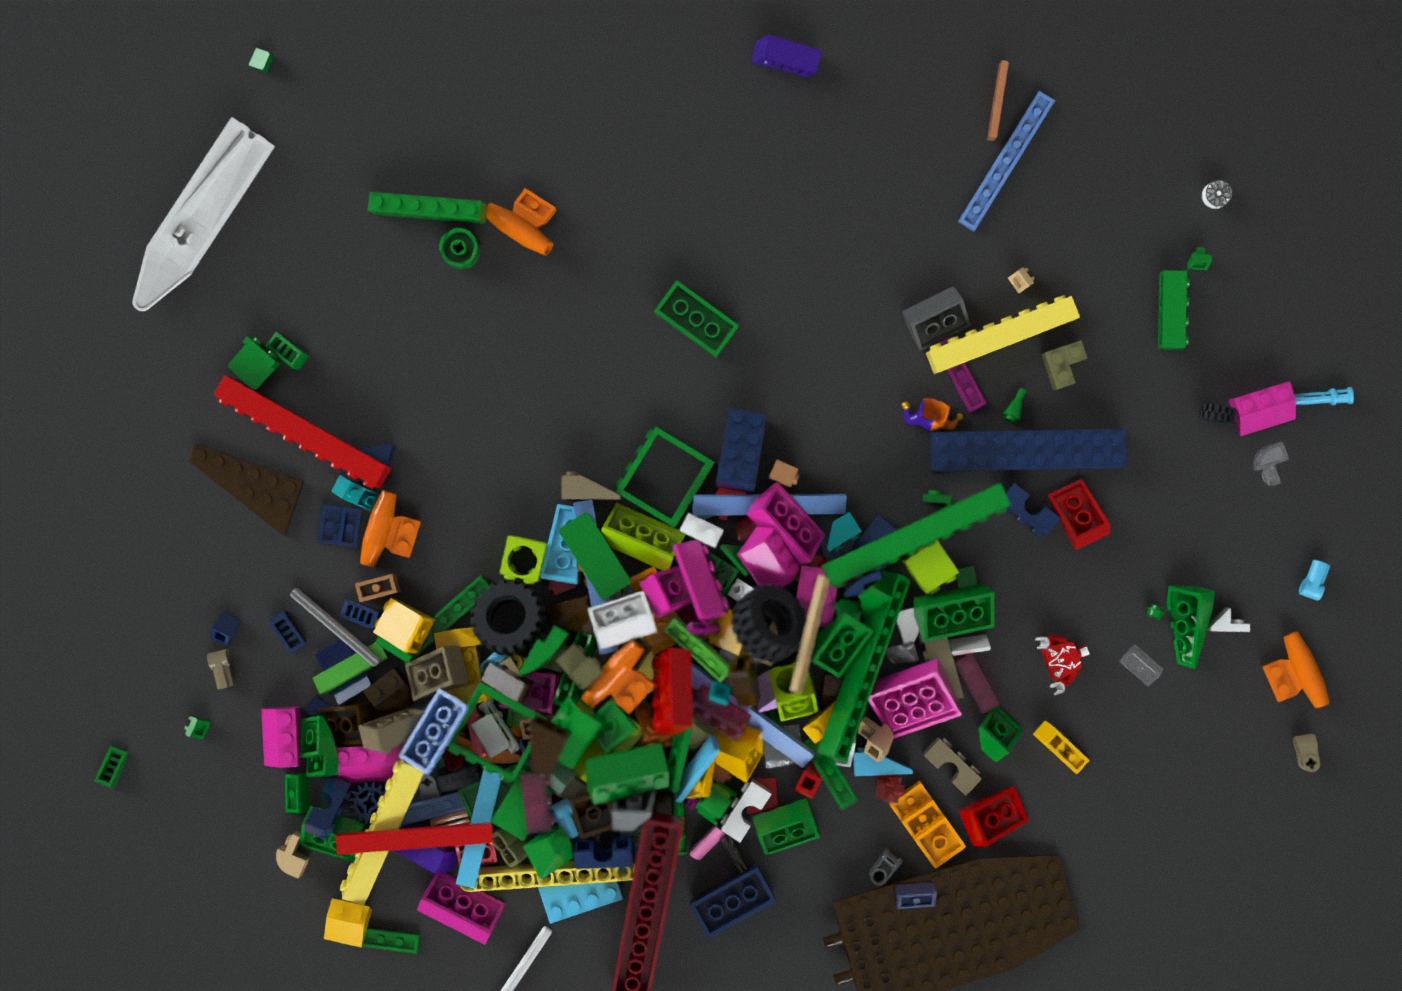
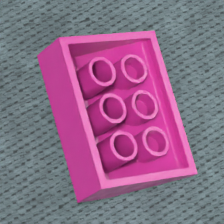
[868,658,962,739]

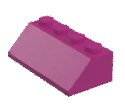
[747,482,826,565]
[673,540,730,622]
[336,742,407,783]
[417,873,506,945]

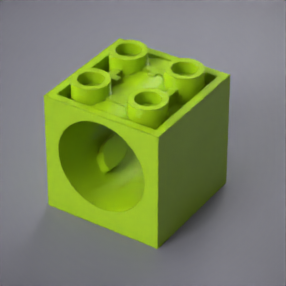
[500,535,548,585]
[901,540,959,595]
[768,662,819,722]

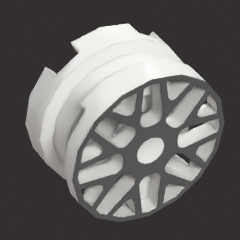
[1202,180,1232,209]

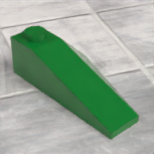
[1167,585,1215,669]

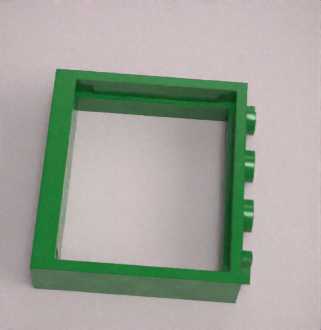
[615,427,715,528]
[447,682,549,783]

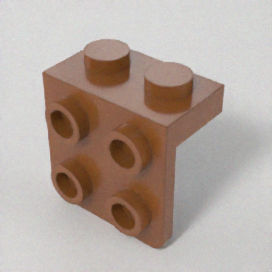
[633,703,674,749]

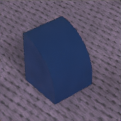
[211,612,241,647]

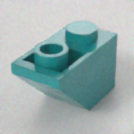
[331,475,380,511]
[826,512,862,553]

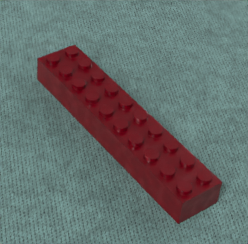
[611,812,684,991]

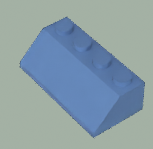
[399,688,469,776]

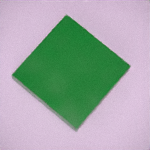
[594,698,638,754]

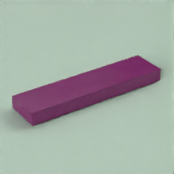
[937,336,987,413]

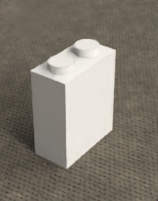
[680,513,723,548]

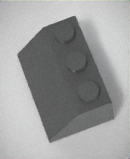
[902,286,971,351]
[612,790,657,831]

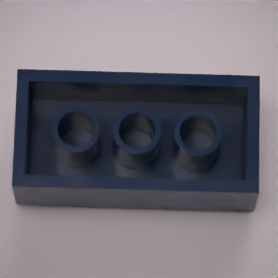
[715,407,767,493]
[690,863,776,939]

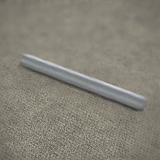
[290,588,381,667]

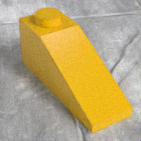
[1033,720,1090,774]

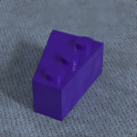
[751,35,822,78]
[394,825,458,874]

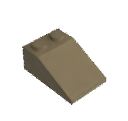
[561,472,622,499]
[405,646,469,701]
[358,707,425,754]

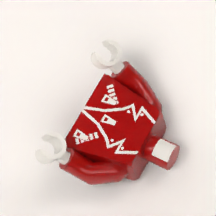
[1035,634,1089,695]

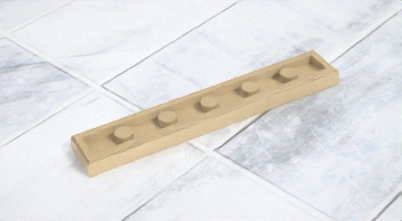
[790,575,830,692]

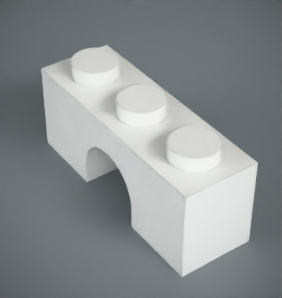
[720,779,771,842]

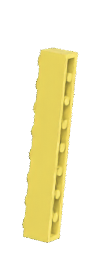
[926,295,1080,374]
[340,758,424,905]

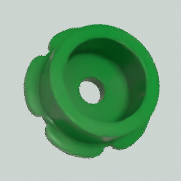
[1146,604,1165,620]

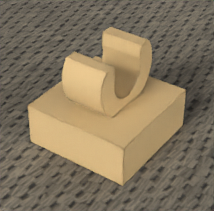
[1008,267,1035,293]

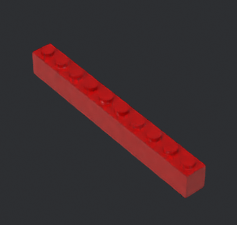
[214,375,391,489]

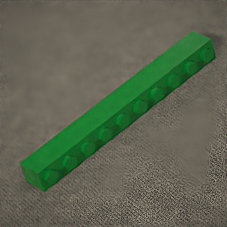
[821,483,1011,589]
[818,571,911,763]

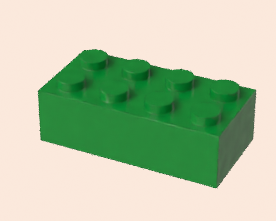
[654,280,739,358]

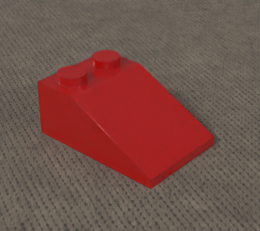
[1048,479,1110,551]
[959,786,1029,847]

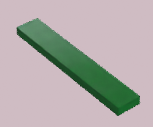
[403,575,490,663]

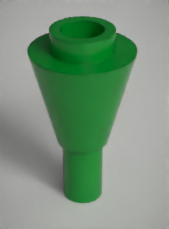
[1002,388,1026,424]

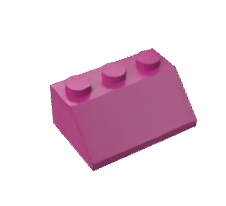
[1228,381,1296,436]
[738,527,800,587]
[261,706,303,768]

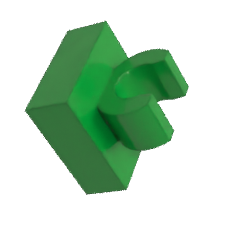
[1187,247,1212,271]
[184,716,211,739]

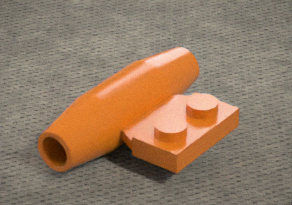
[486,188,557,256]
[360,490,421,567]
[1262,631,1330,708]
[582,639,655,714]

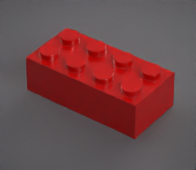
[651,648,693,735]

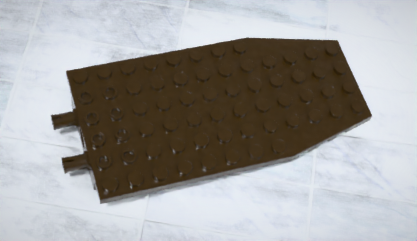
[823,854,1080,991]

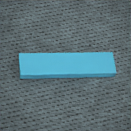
[673,735,720,803]

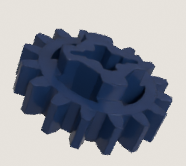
[349,781,386,824]

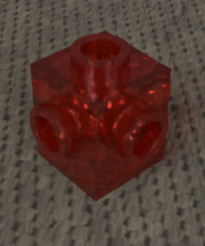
[734,515,758,545]
[875,775,905,803]

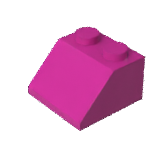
[640,566,693,618]

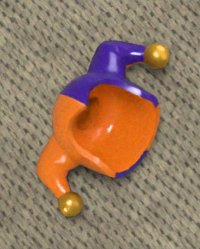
[902,398,964,432]

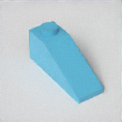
[853,747,913,776]

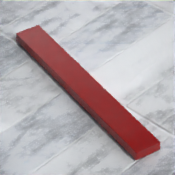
[335,822,494,855]

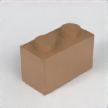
[769,460,800,487]
[355,573,401,602]

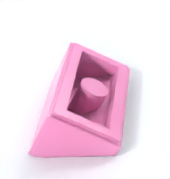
[689,825,726,860]

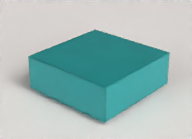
[708,680,731,706]

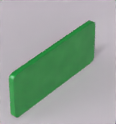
[559,513,631,600]

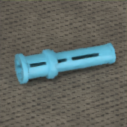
[1294,387,1354,406]

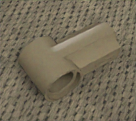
[207,649,235,689]

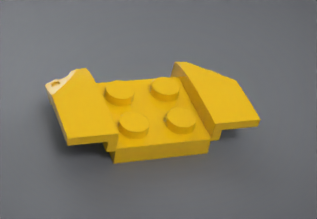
[434,628,494,704]

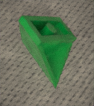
[858,574,892,618]

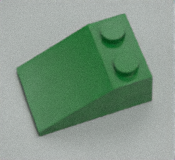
[810,613,874,678]

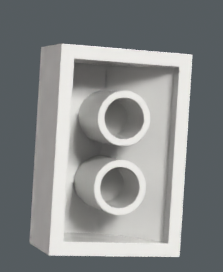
[588,591,657,649]

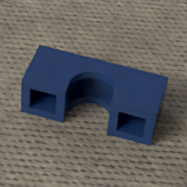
[1005,483,1060,537]
[304,776,352,840]
[573,836,635,869]

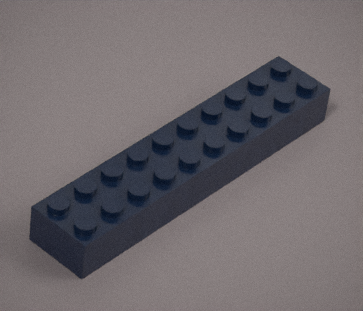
[930,429,1127,471]

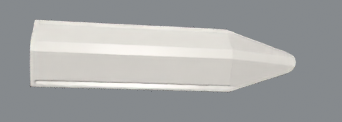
[132,117,275,311]

